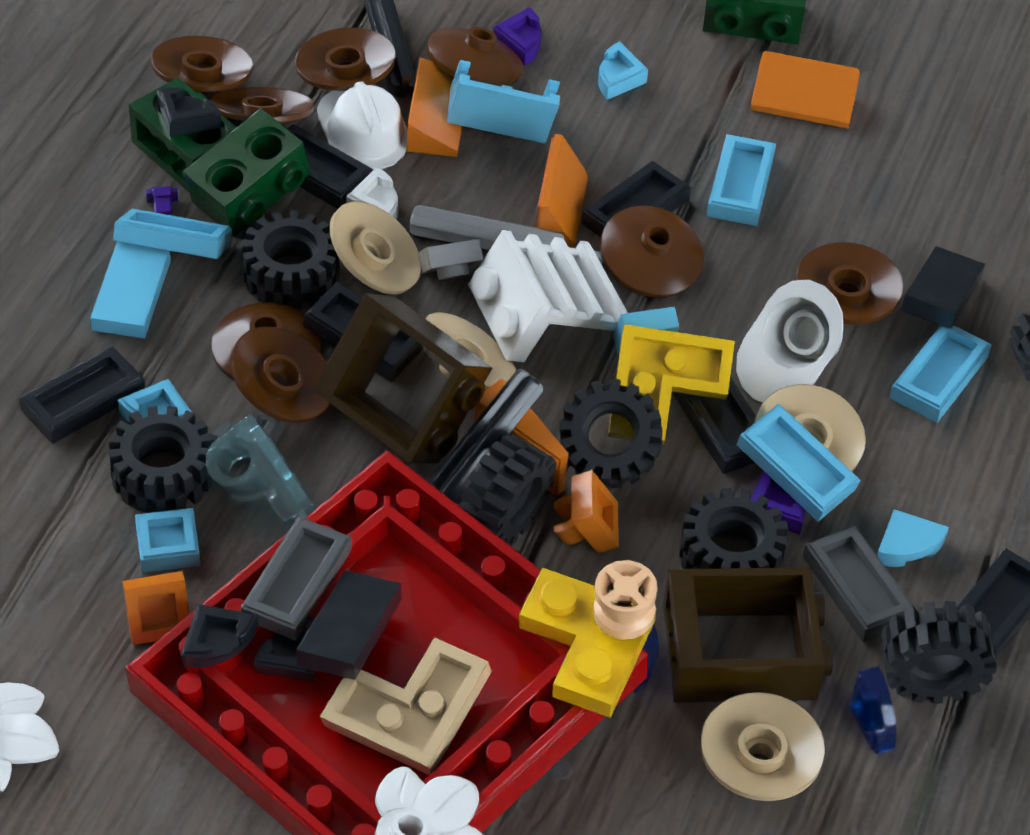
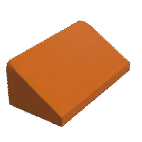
[750,51,860,129]
[407,58,463,157]
[536,134,588,248]

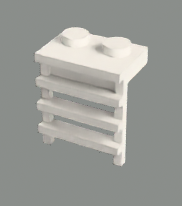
[468,230,628,362]

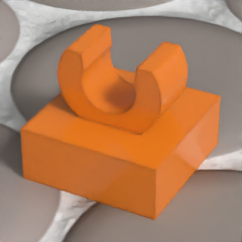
[554,470,619,554]
[122,571,190,645]

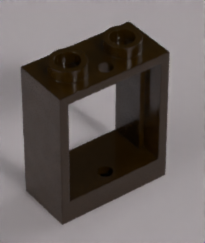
[313,293,493,464]
[663,568,833,702]

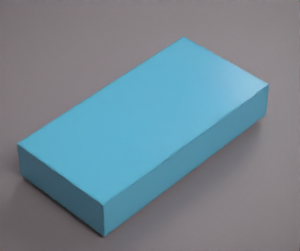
[706,134,776,226]
[113,209,232,259]
[90,241,171,339]
[889,325,992,423]
[736,404,861,522]

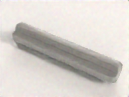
[410,205,565,251]

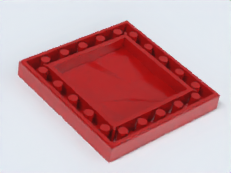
[125,451,648,835]

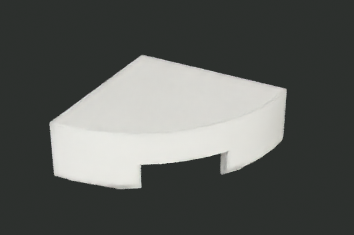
[346,167,399,220]

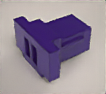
[146,186,178,215]

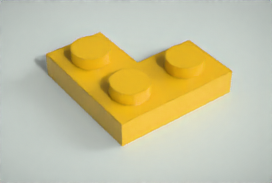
[608,324,735,445]
[519,568,656,718]

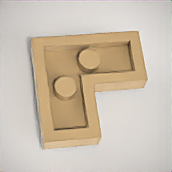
[320,637,492,775]

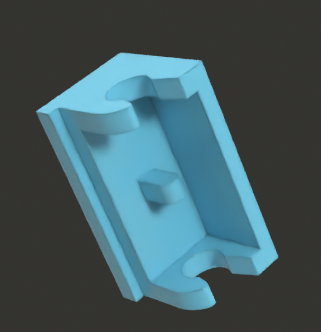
[447,60,560,144]

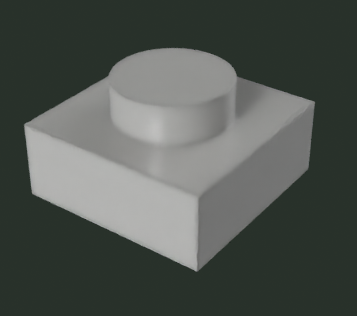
[418,239,483,280]

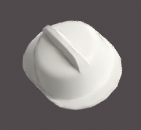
[317,81,407,170]
[736,280,843,403]

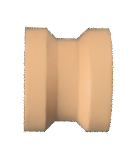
[593,560,658,640]

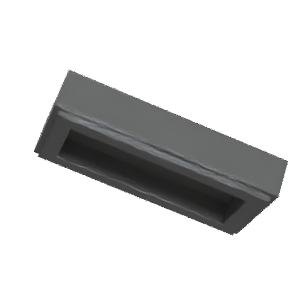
[240,516,353,641]
[803,525,912,642]

